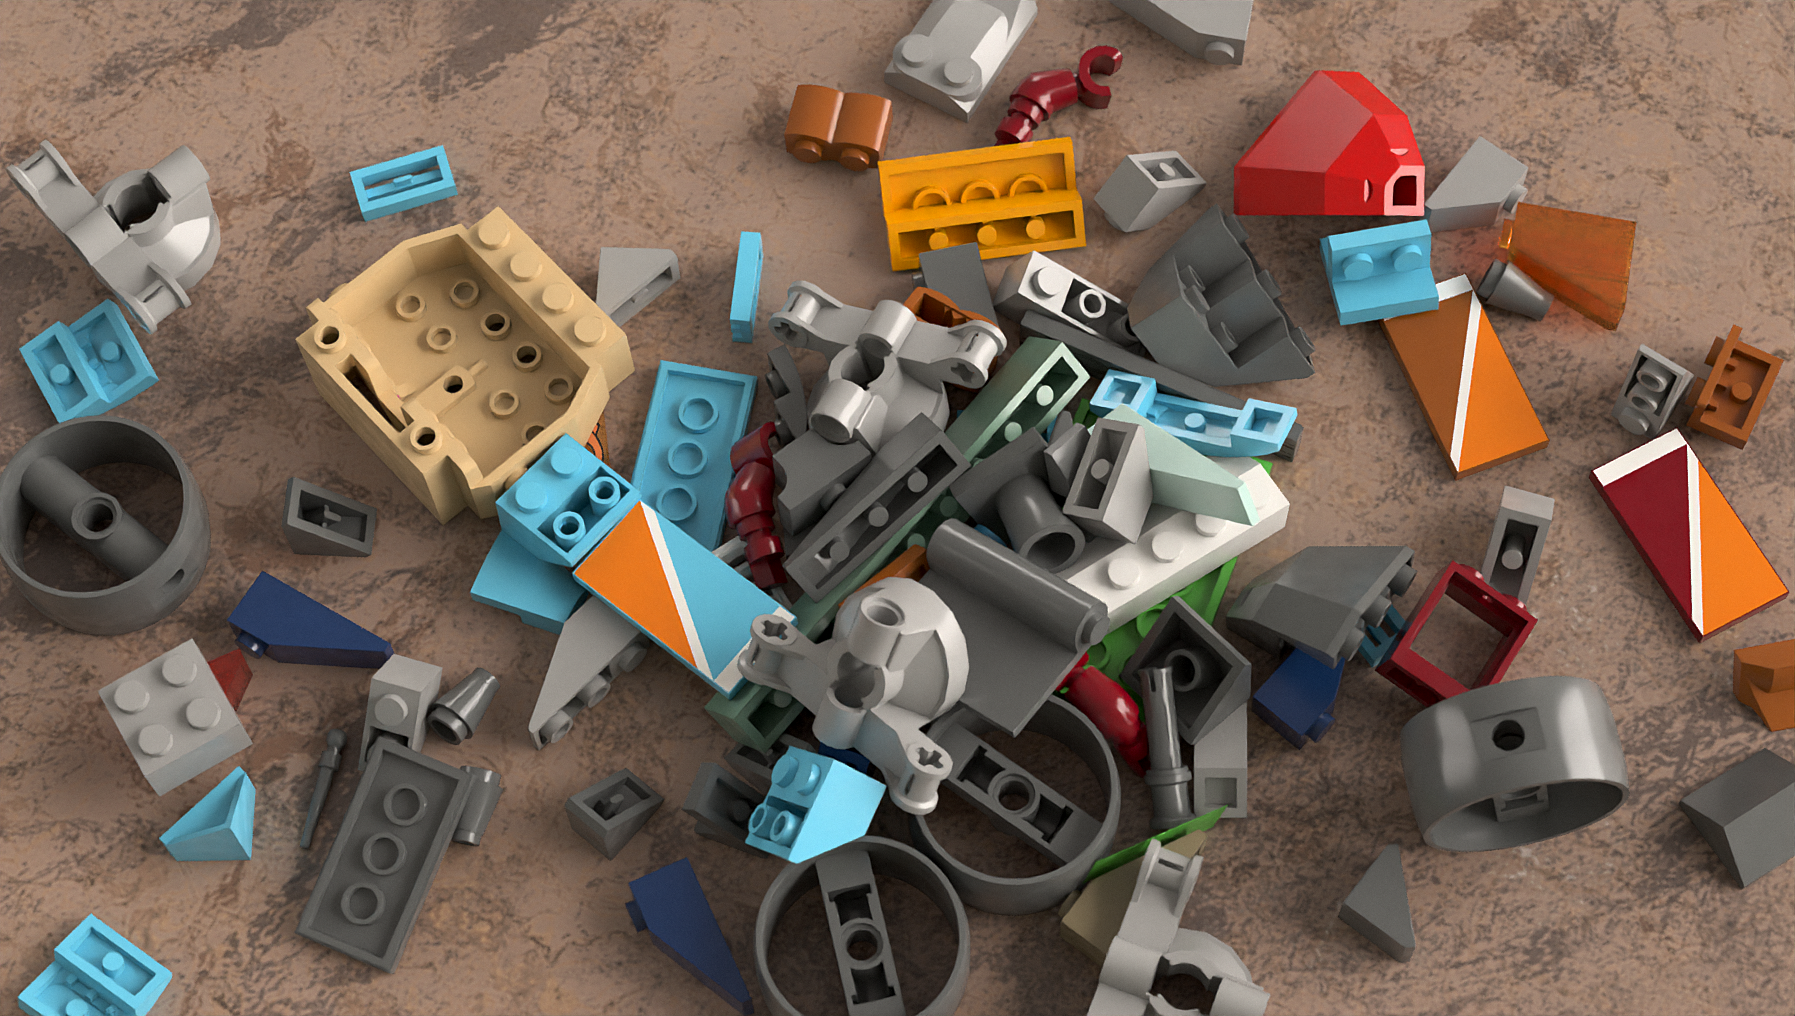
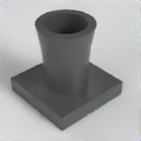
[949,427,1085,574]

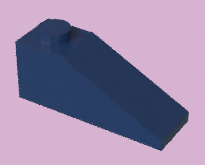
[227,570,395,669]
[1251,648,1346,750]
[625,857,755,1016]

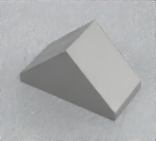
[596,247,680,327]

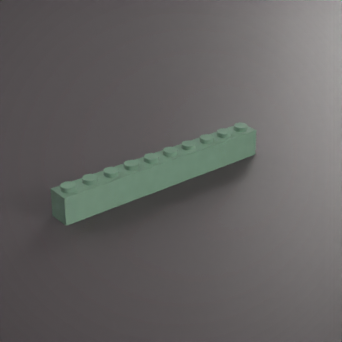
[704,336,1090,753]

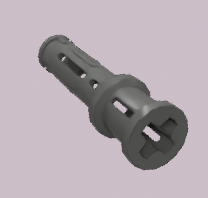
[1138,666,1196,829]

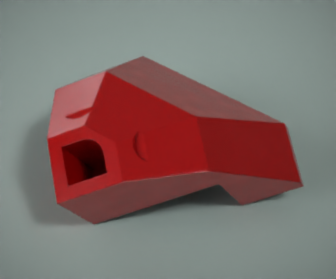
[1234,70,1425,216]

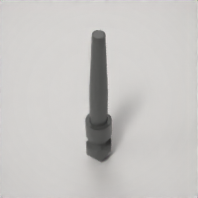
[300,729,347,849]

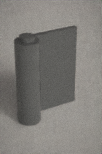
[918,518,1110,738]

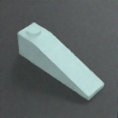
[1088,403,1260,526]

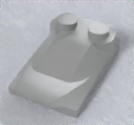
[884,0,1038,123]

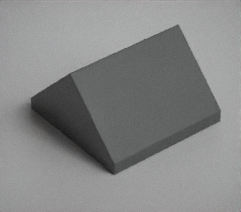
[1119,596,1251,745]
[1678,748,1795,889]

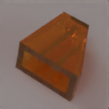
[1498,202,1637,331]

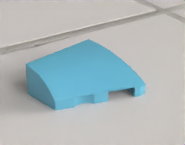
[470,530,589,635]

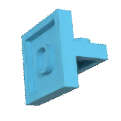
[1320,219,1439,326]

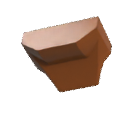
[1733,639,1795,732]

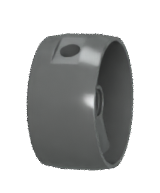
[0,415,211,636]
[1400,676,1630,852]
[907,695,1121,916]
[753,835,970,1016]

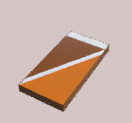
[1377,273,1550,481]

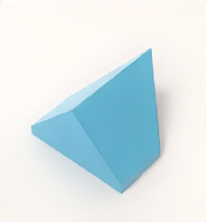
[159,766,256,861]

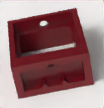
[1374,560,1538,708]

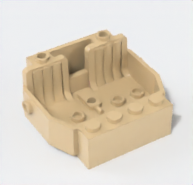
[295,206,635,525]

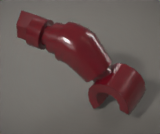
[994,45,1123,146]
[724,421,788,591]
[1055,652,1150,778]

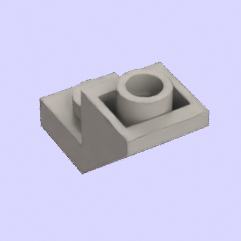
[1194,701,1247,818]

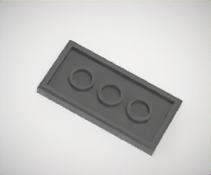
[294,736,477,974]

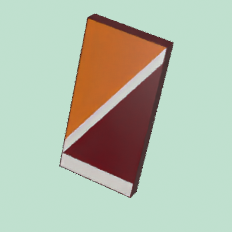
[1588,427,1790,644]

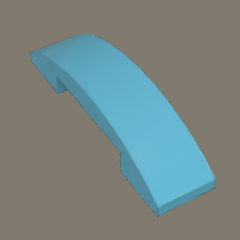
[1089,369,1298,457]

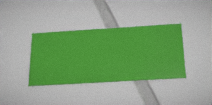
[1083,805,1228,884]

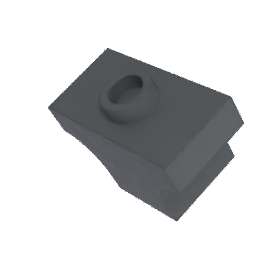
[772,428,872,537]

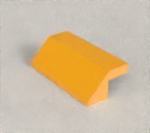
[877,137,1086,271]

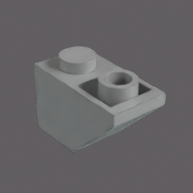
[358,654,442,771]

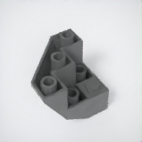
[1127,204,1316,387]
[1226,546,1418,670]

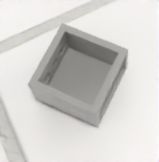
[98,638,253,797]

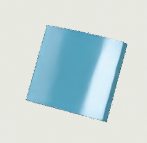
[19,299,159,423]
[17,914,172,1016]

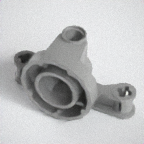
[5,139,221,335]
[768,280,1007,459]
[737,577,969,815]
[1087,838,1270,1016]

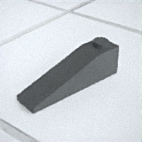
[782,412,972,604]

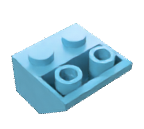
[495,433,642,567]
[745,746,887,864]

